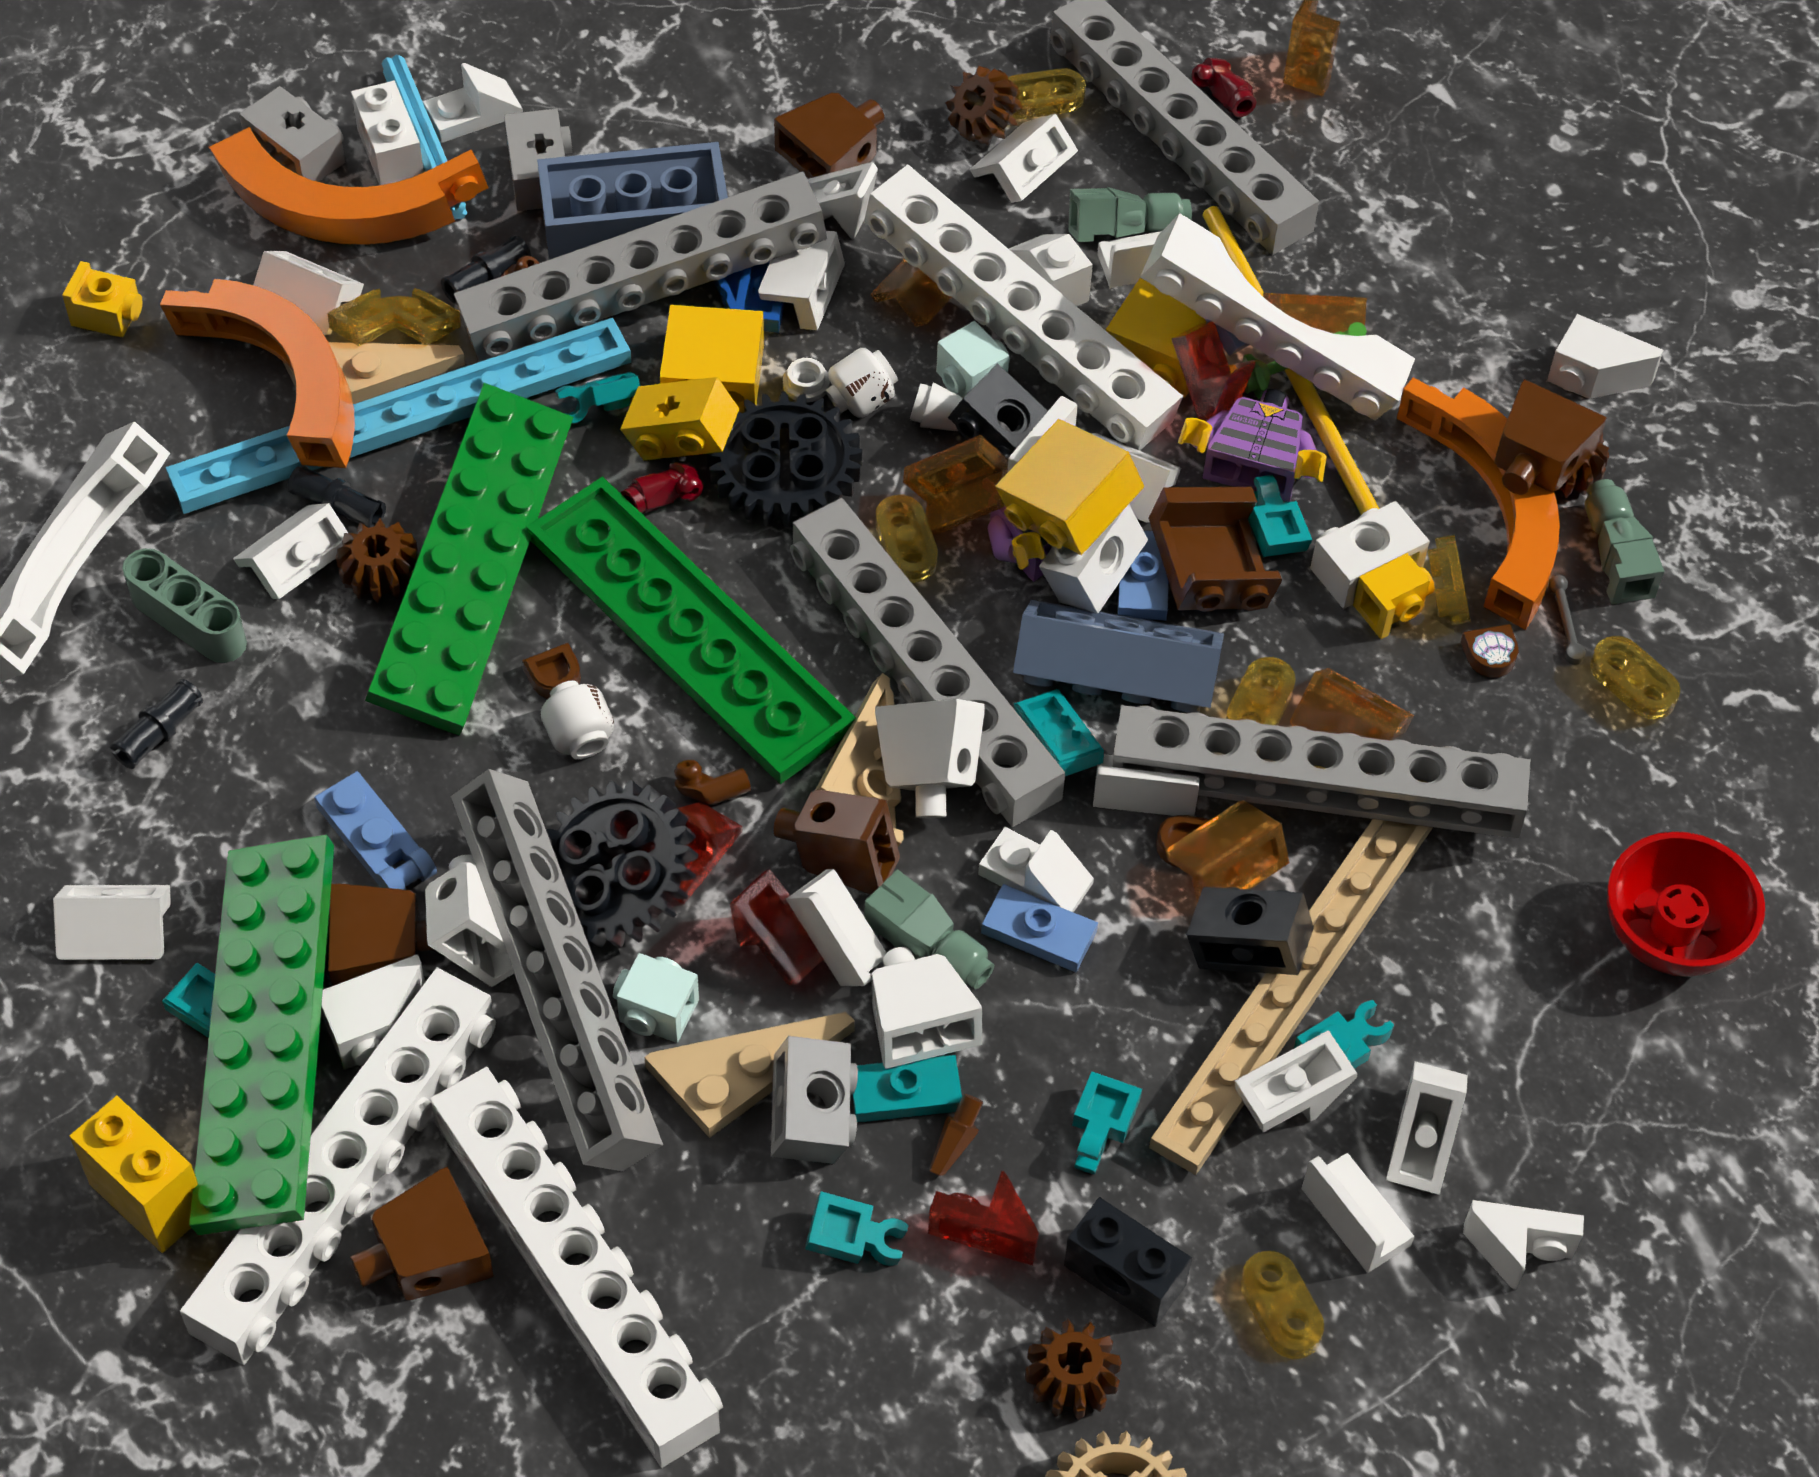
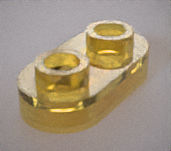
[1008,69,1086,119]
[875,495,938,583]
[1428,534,1471,626]
[1590,636,1680,719]
[1226,657,1296,726]
[1240,1251,1324,1359]

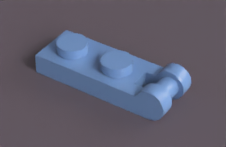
[314,771,437,890]

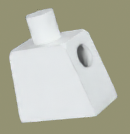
[875,699,984,818]
[425,855,514,987]
[871,947,982,1069]

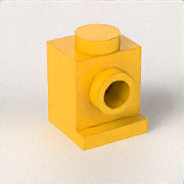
[62,261,142,338]
[1353,553,1435,639]

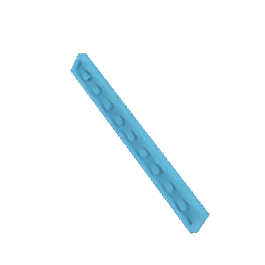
[165,318,631,514]

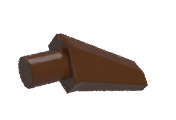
[930,1093,983,1176]

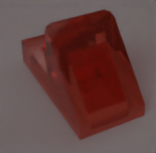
[1172,321,1256,421]
[641,802,743,904]
[730,869,823,985]
[928,1171,1039,1266]

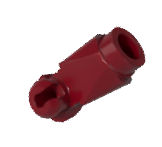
[1192,58,1257,117]
[621,462,703,514]

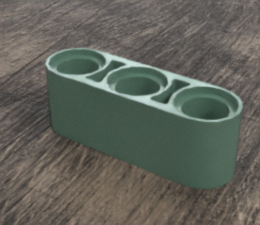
[122,548,247,663]

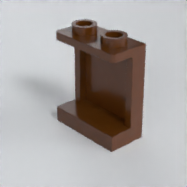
[1148,487,1282,612]

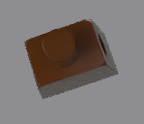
[774,92,885,179]
[1494,379,1607,495]
[773,789,900,895]
[329,883,436,986]
[350,1167,494,1300]

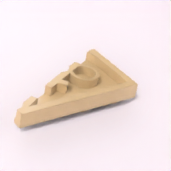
[283,342,465,404]
[815,673,904,846]
[644,1012,855,1138]

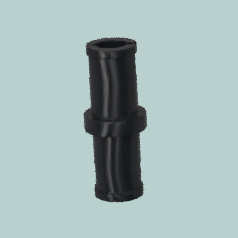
[441,235,531,304]
[287,465,386,528]
[110,679,204,769]

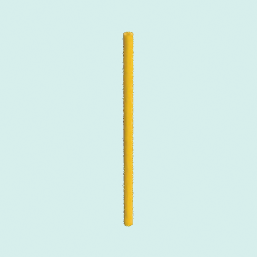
[1203,206,1379,515]

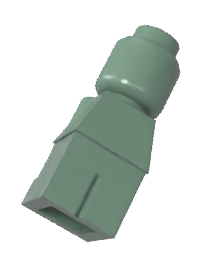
[1068,187,1192,242]
[1584,479,1665,605]
[864,869,995,989]

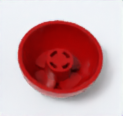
[1607,832,1765,977]

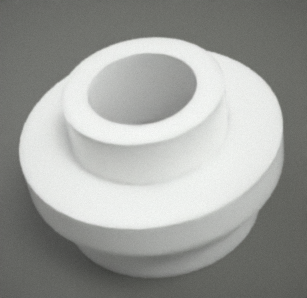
[783,358,830,402]

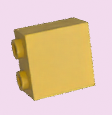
[1105,278,1220,398]
[660,305,764,414]
[995,418,1145,556]
[69,1095,198,1253]

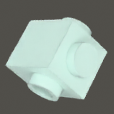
[936,321,1010,397]
[613,953,699,1043]

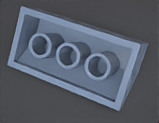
[537,142,728,260]
[1013,600,1224,713]

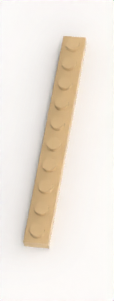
[1149,780,1433,1175]

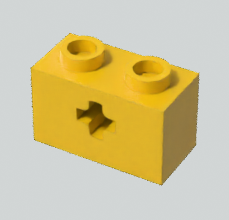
[620,377,739,461]

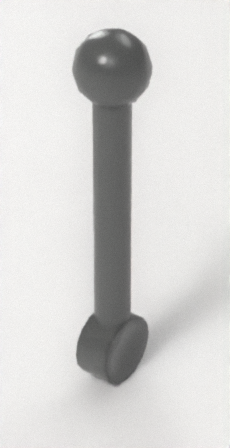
[1549,575,1586,665]

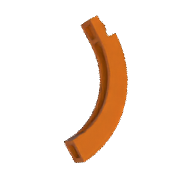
[209,127,489,245]
[160,279,355,468]
[1397,377,1560,630]

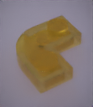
[327,288,461,346]

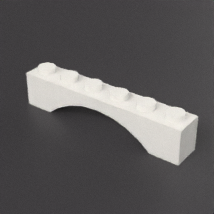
[1140,213,1415,421]
[0,422,170,682]

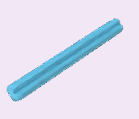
[382,55,467,220]

